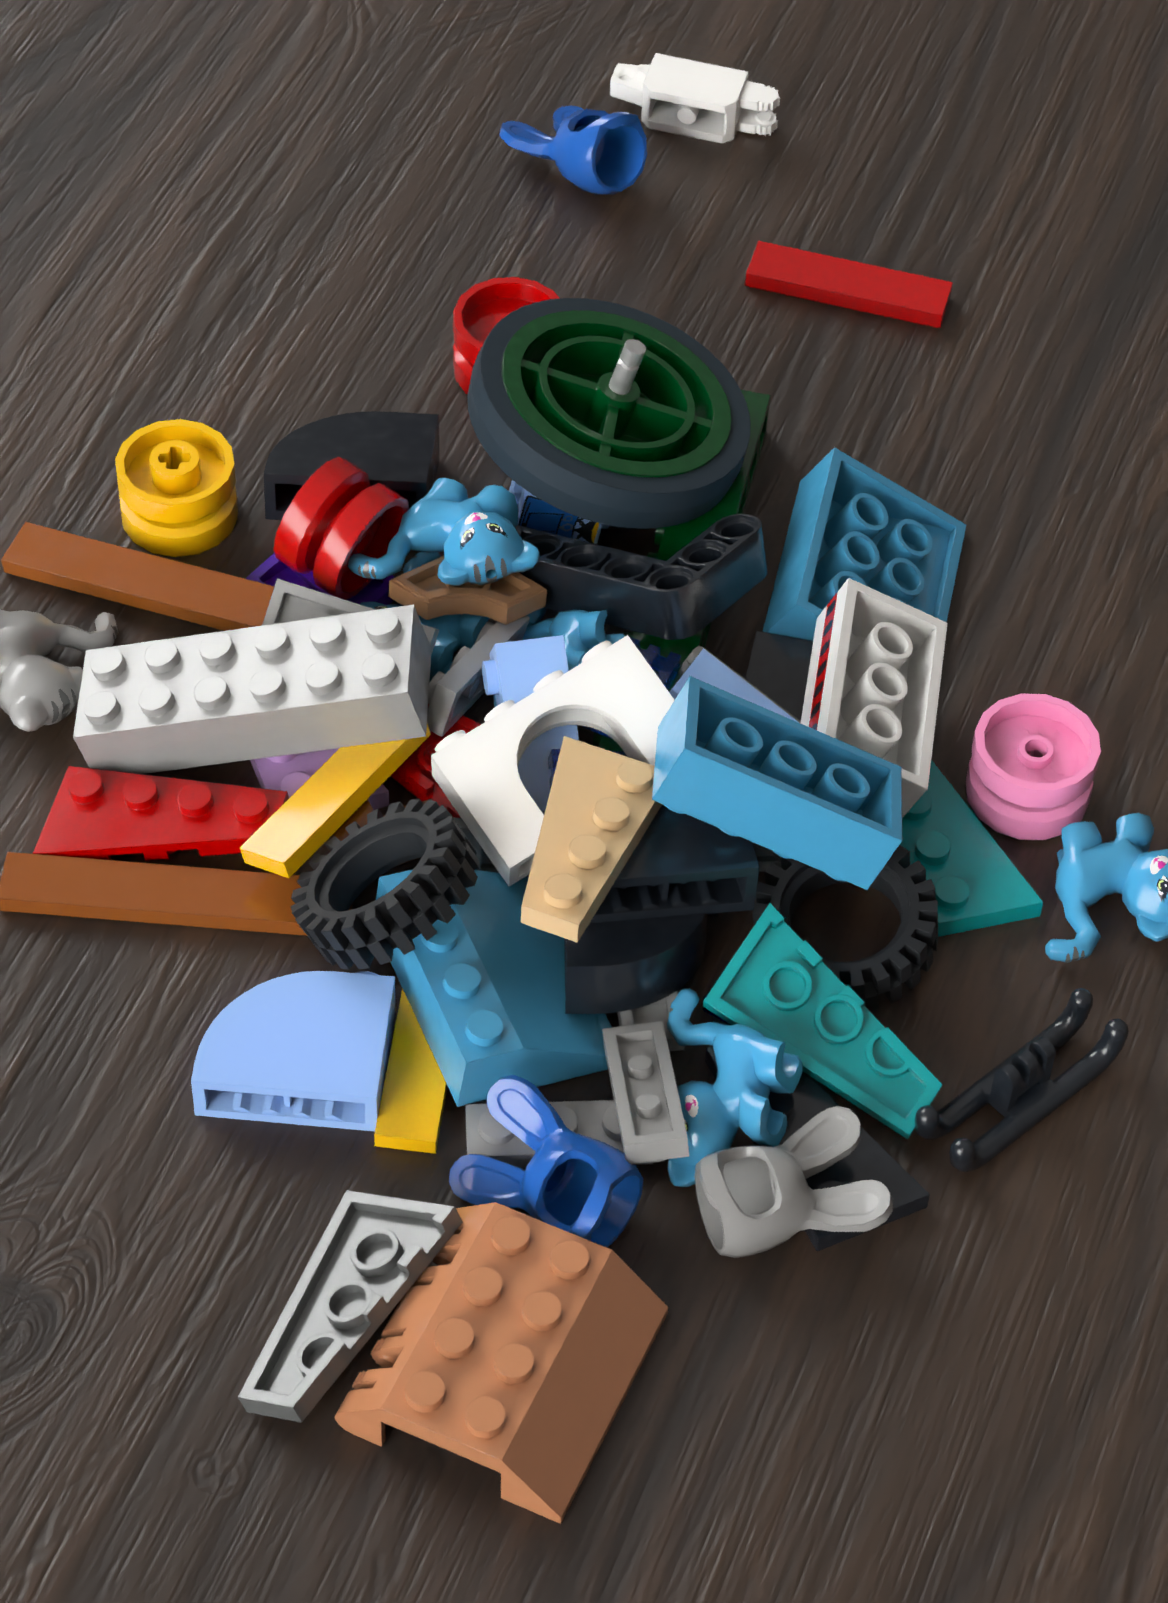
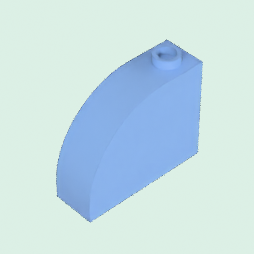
[191,971,396,1132]

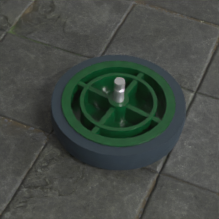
[468,298,751,529]

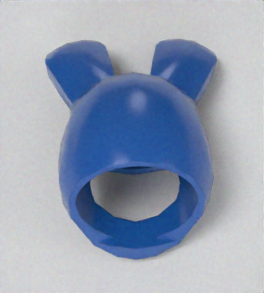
[500,106,647,195]
[449,1075,644,1247]

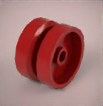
[453,277,560,395]
[273,457,409,600]

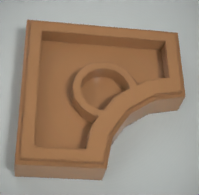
[389,556,547,625]

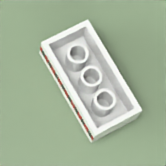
[801,578,948,818]

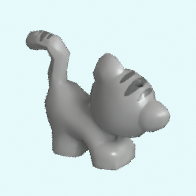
[0,610,119,732]

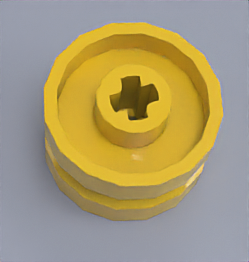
[115,419,238,557]

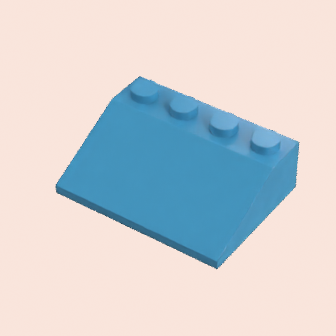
[763,447,966,641]
[376,870,612,1107]

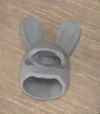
[694,1106,893,1258]

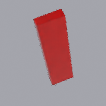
[745,241,953,328]

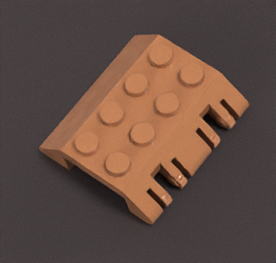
[335,1202,668,1524]

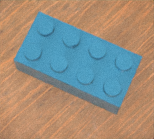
[652,676,902,890]

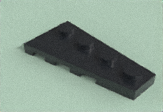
[705,1046,930,1252]

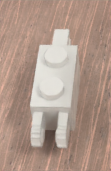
[610,53,780,143]

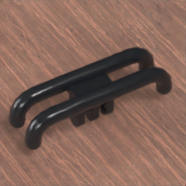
[914,988,1129,1172]

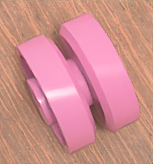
[966,694,1101,840]

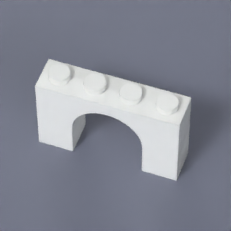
[431,635,674,887]

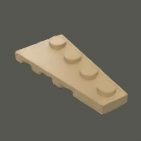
[521,736,662,943]

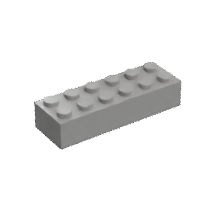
[73,604,432,774]

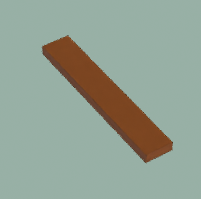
[1,522,275,631]
[0,852,356,936]

